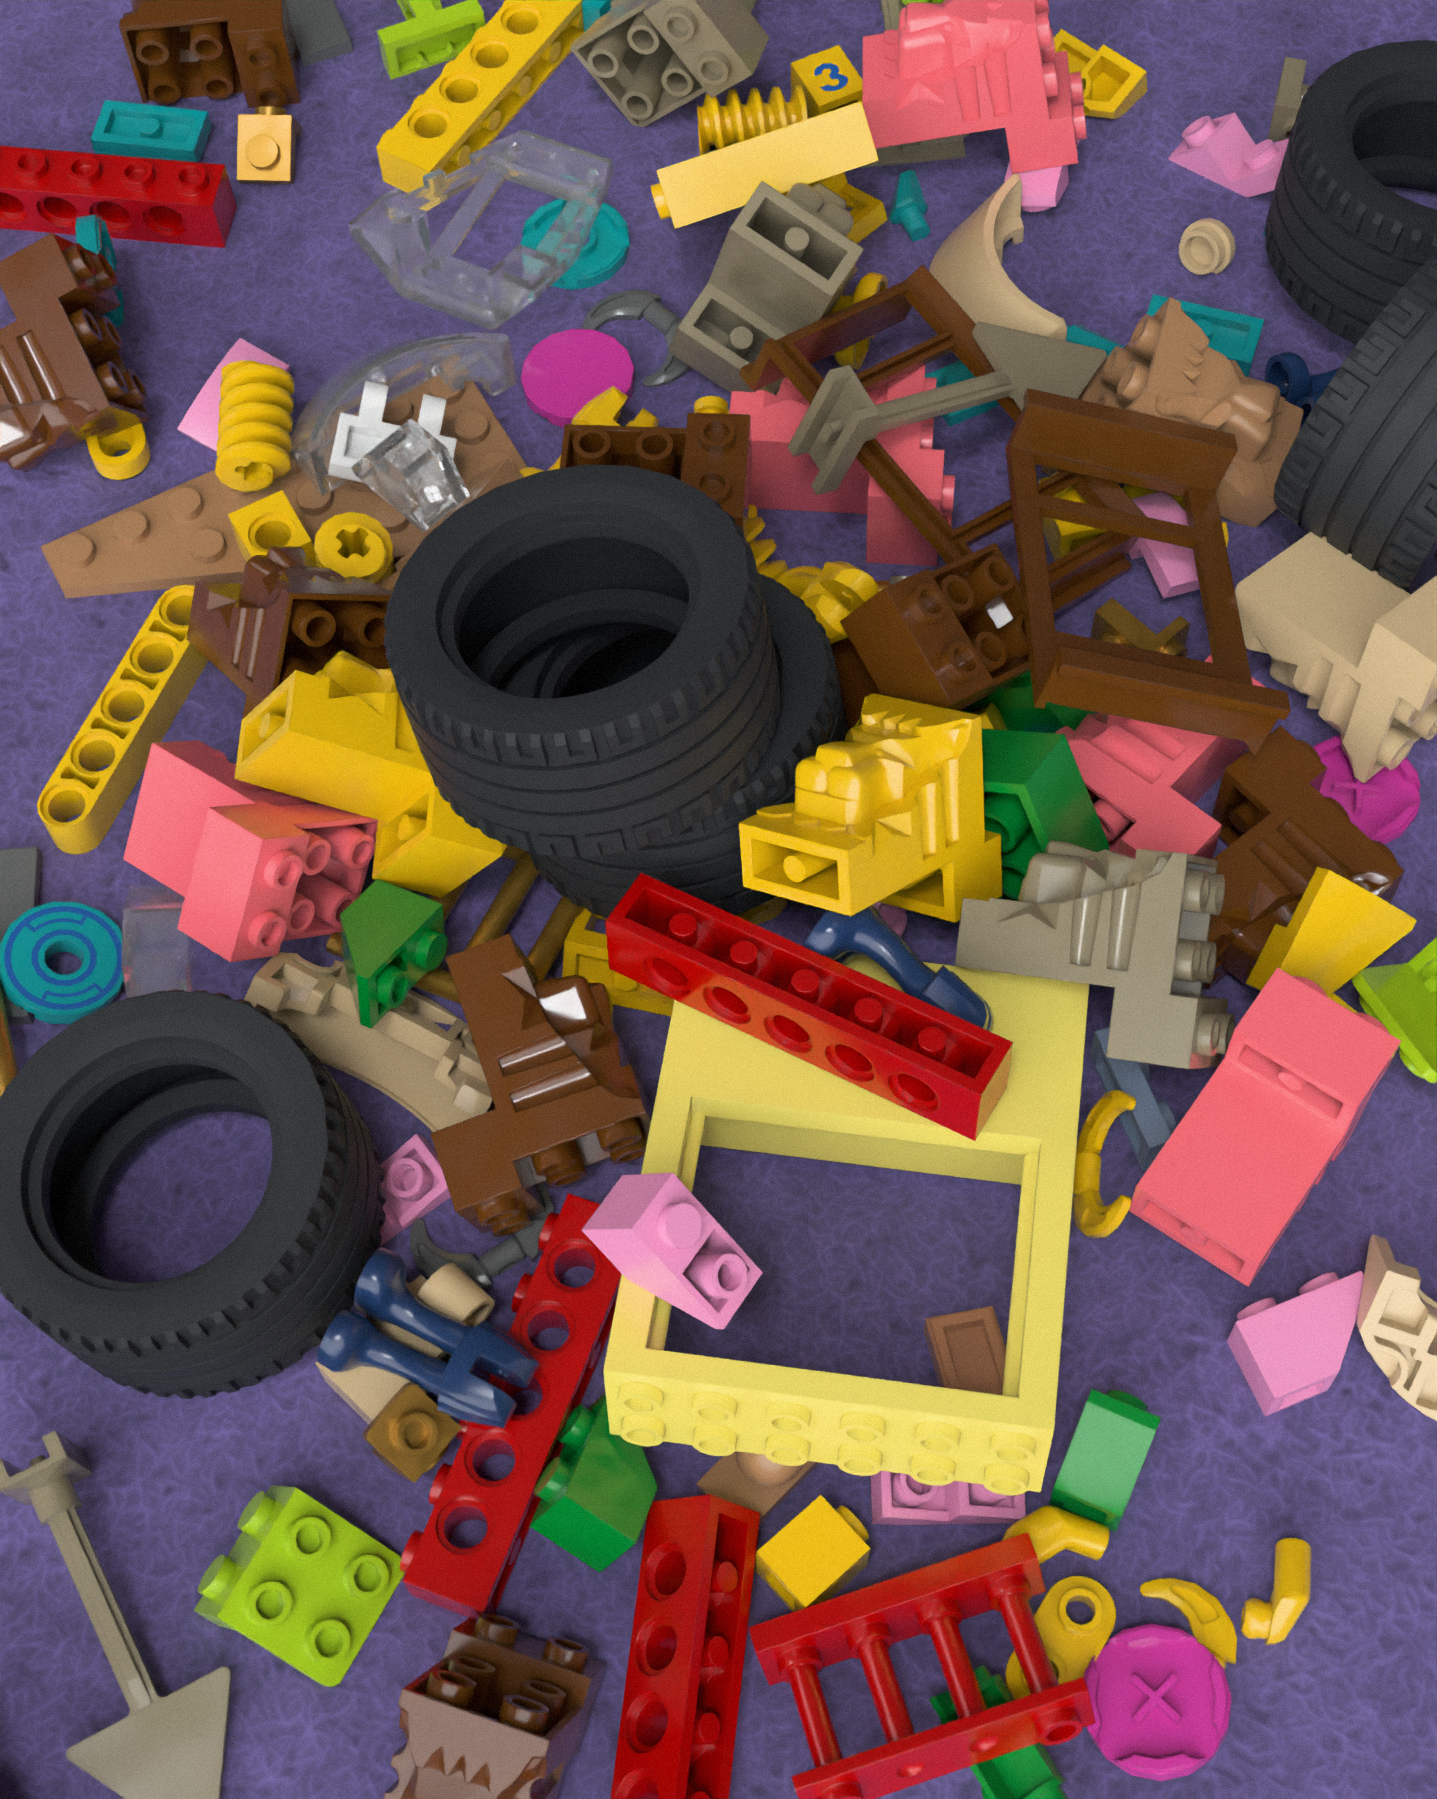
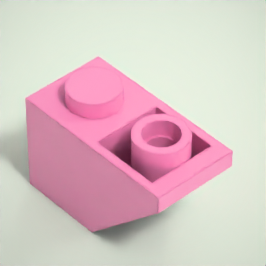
[582,1172,763,1329]
[1227,1270,1364,1416]

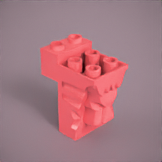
[862,0,1087,174]
[729,365,955,566]
[1055,654,1265,859]
[123,740,378,962]
[1129,967,1401,1287]

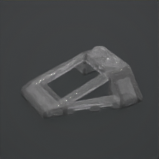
[348,130,613,330]

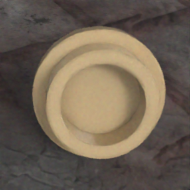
[1179,218,1236,275]

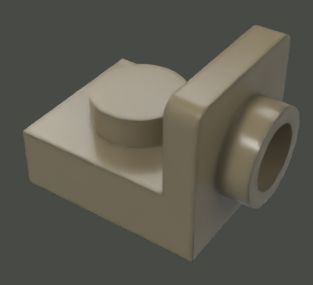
[1267,57,1310,142]

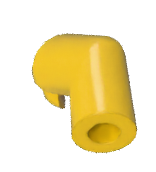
[1001,1505,1109,1565]
[1240,1538,1311,1645]

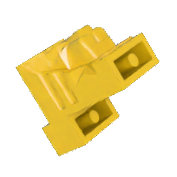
[234,650,507,898]
[739,693,1003,923]

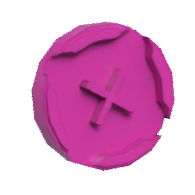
[521,329,635,428]
[1313,736,1421,844]
[1084,1624,1232,1781]

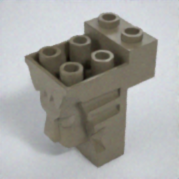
[570,0,770,127]
[668,181,864,395]
[955,840,1235,1069]

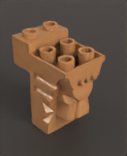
[1040,297,1304,528]

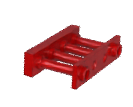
[748,1532,1096,1799]

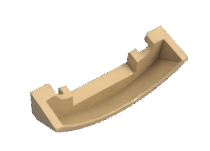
[929,174,1067,354]
[244,952,494,1132]
[1357,1234,1437,1421]

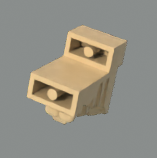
[1235,532,1437,783]

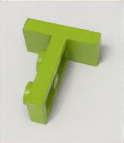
[377,0,486,80]

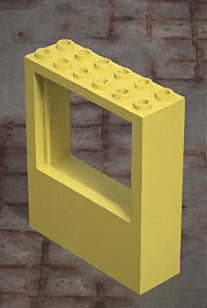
[603,956,1089,1496]

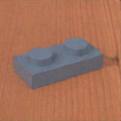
[1089,1027,1177,1171]

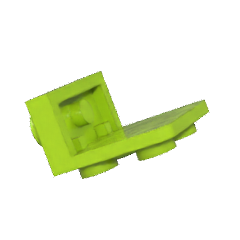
[1352,937,1437,1083]
[193,1485,405,1687]

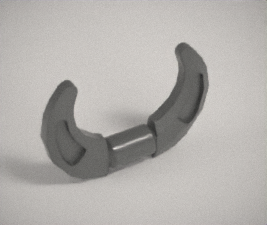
[582,289,691,388]
[410,1184,555,1290]

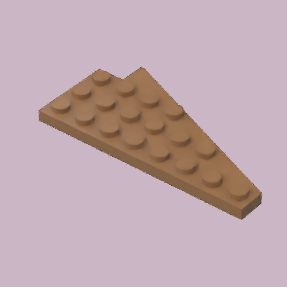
[40,361,527,598]

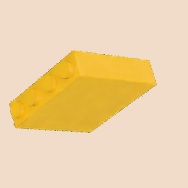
[650,101,879,229]

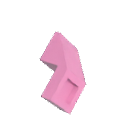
[1169,112,1289,198]

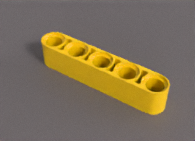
[37,584,209,855]

